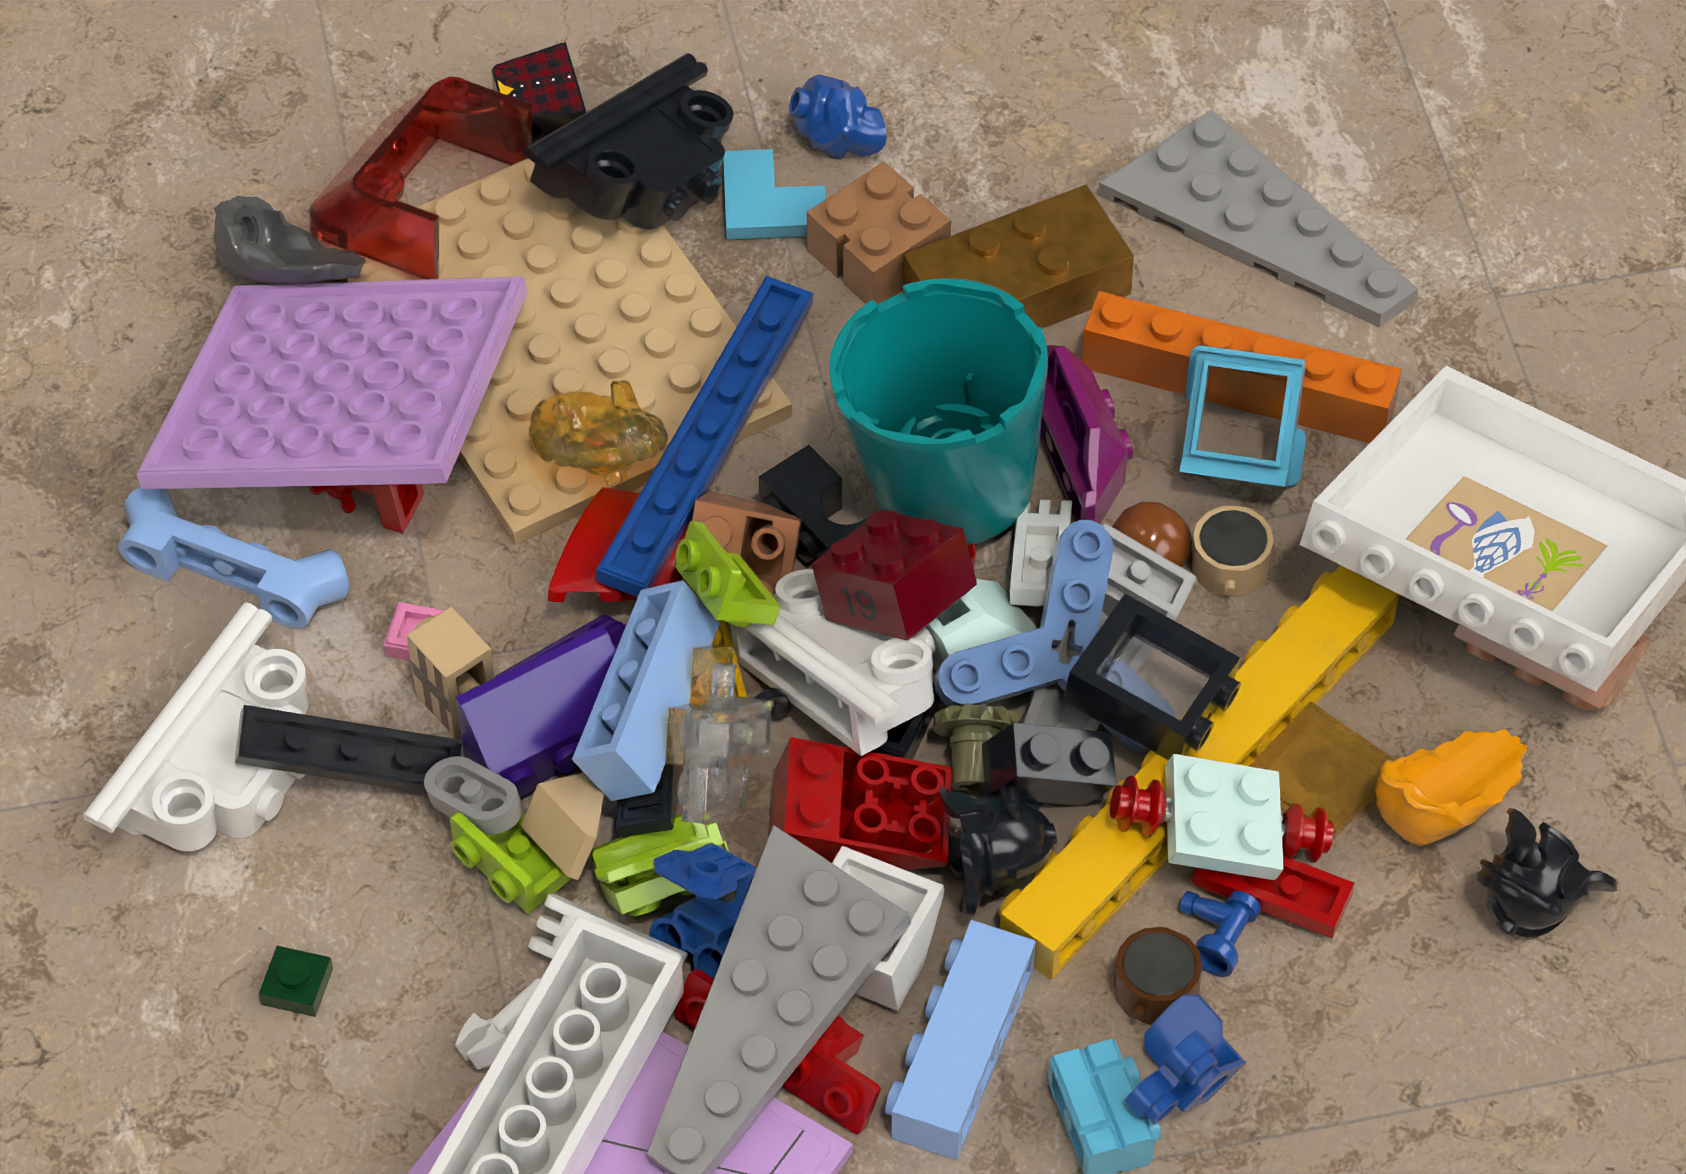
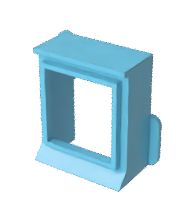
[1179,345,1307,487]

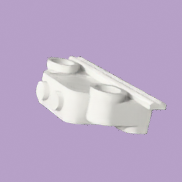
[730,569,936,756]
[83,602,309,851]

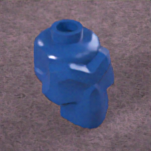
[789,75,887,158]

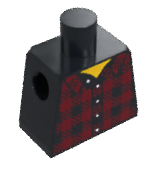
[467,42,586,150]

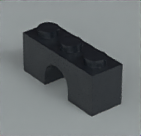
[758,444,875,562]

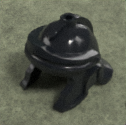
[939,785,1057,916]
[1476,808,1618,937]

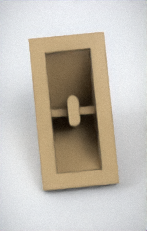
[521,772,604,880]

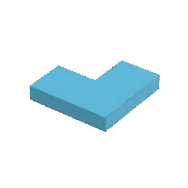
[723,149,826,240]

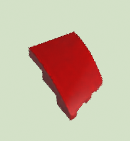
[548,487,693,602]

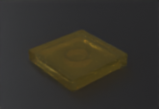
[1249,701,1396,840]

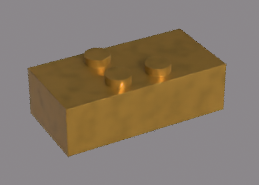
[903,184,1134,329]

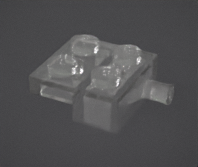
[677,663,772,824]

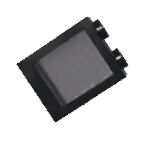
[1063,594,1241,760]

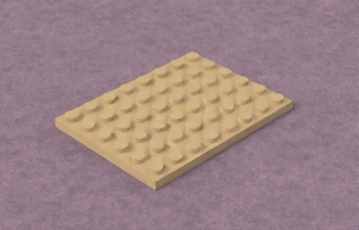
[326,159,792,545]

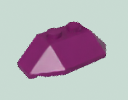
[1040,345,1133,524]

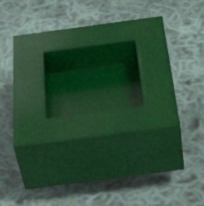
[259,946,333,1017]

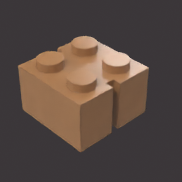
[807,161,951,304]

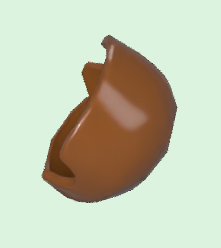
[1112,502,1192,567]

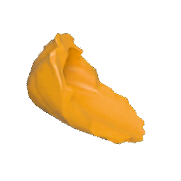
[1375,729,1528,846]

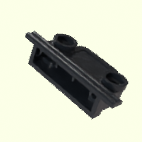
[523,53,734,230]

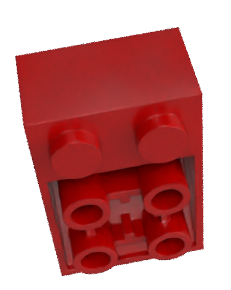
[770,737,952,870]

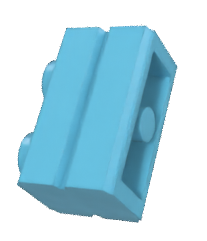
[1048,1039,1161,1174]

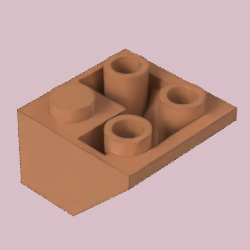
[682,491,802,598]

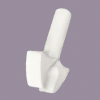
[455,978,541,1069]

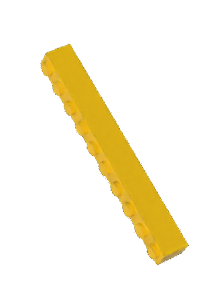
[998,565,1399,980]

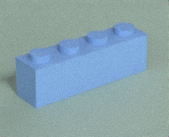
[572,580,720,801]
[885,920,1036,1161]

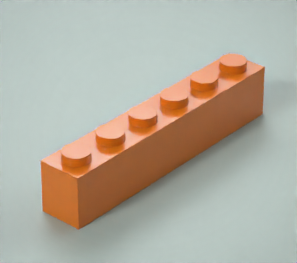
[1082,291,1402,443]

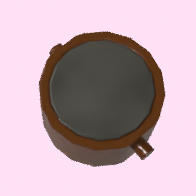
[1114,927,1202,1025]

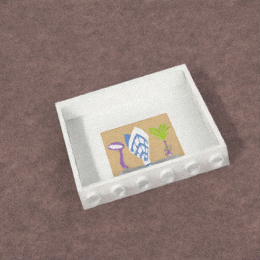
[1299,366,1686,692]

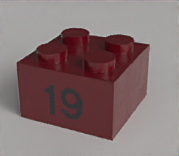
[811,510,977,641]

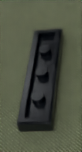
[235,705,462,794]

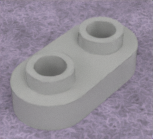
[424,756,523,835]

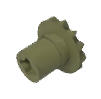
[933,703,1021,793]

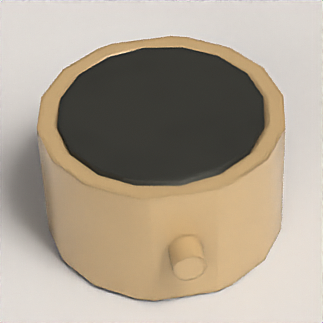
[1190,505,1274,596]

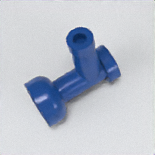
[1180,891,1261,977]

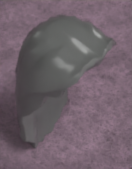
[213,196,366,284]

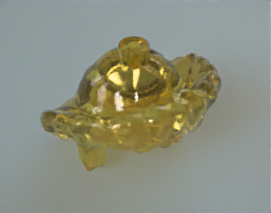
[529,380,668,486]

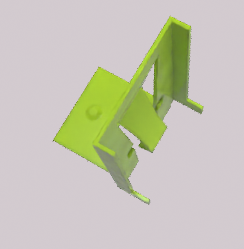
[594,820,737,894]

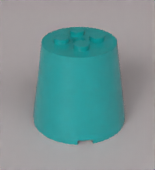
[829,278,1048,545]

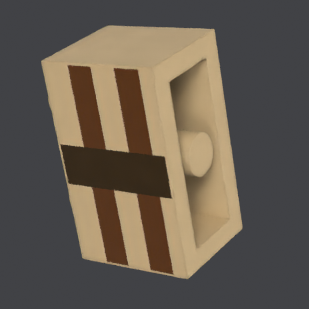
[407,606,495,738]

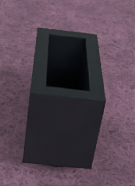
[982,723,1116,806]

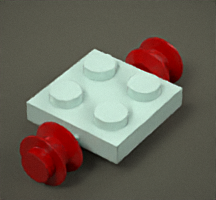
[1110,754,1334,880]

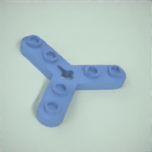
[934,520,1174,754]

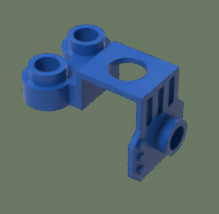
[649,842,756,978]
[1125,994,1246,1125]

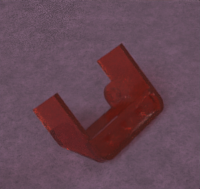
[309,77,532,280]

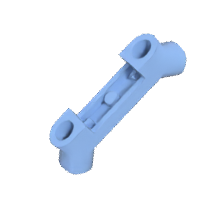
[118,487,350,629]

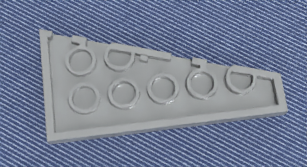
[1098,110,1418,327]
[647,825,911,1174]

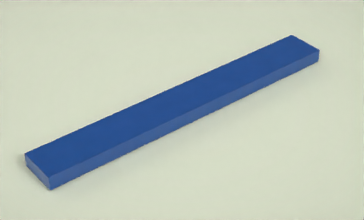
[596,276,814,597]

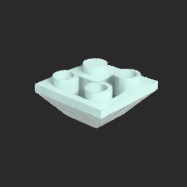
[925,579,1038,705]

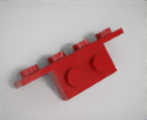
[674,969,881,1134]

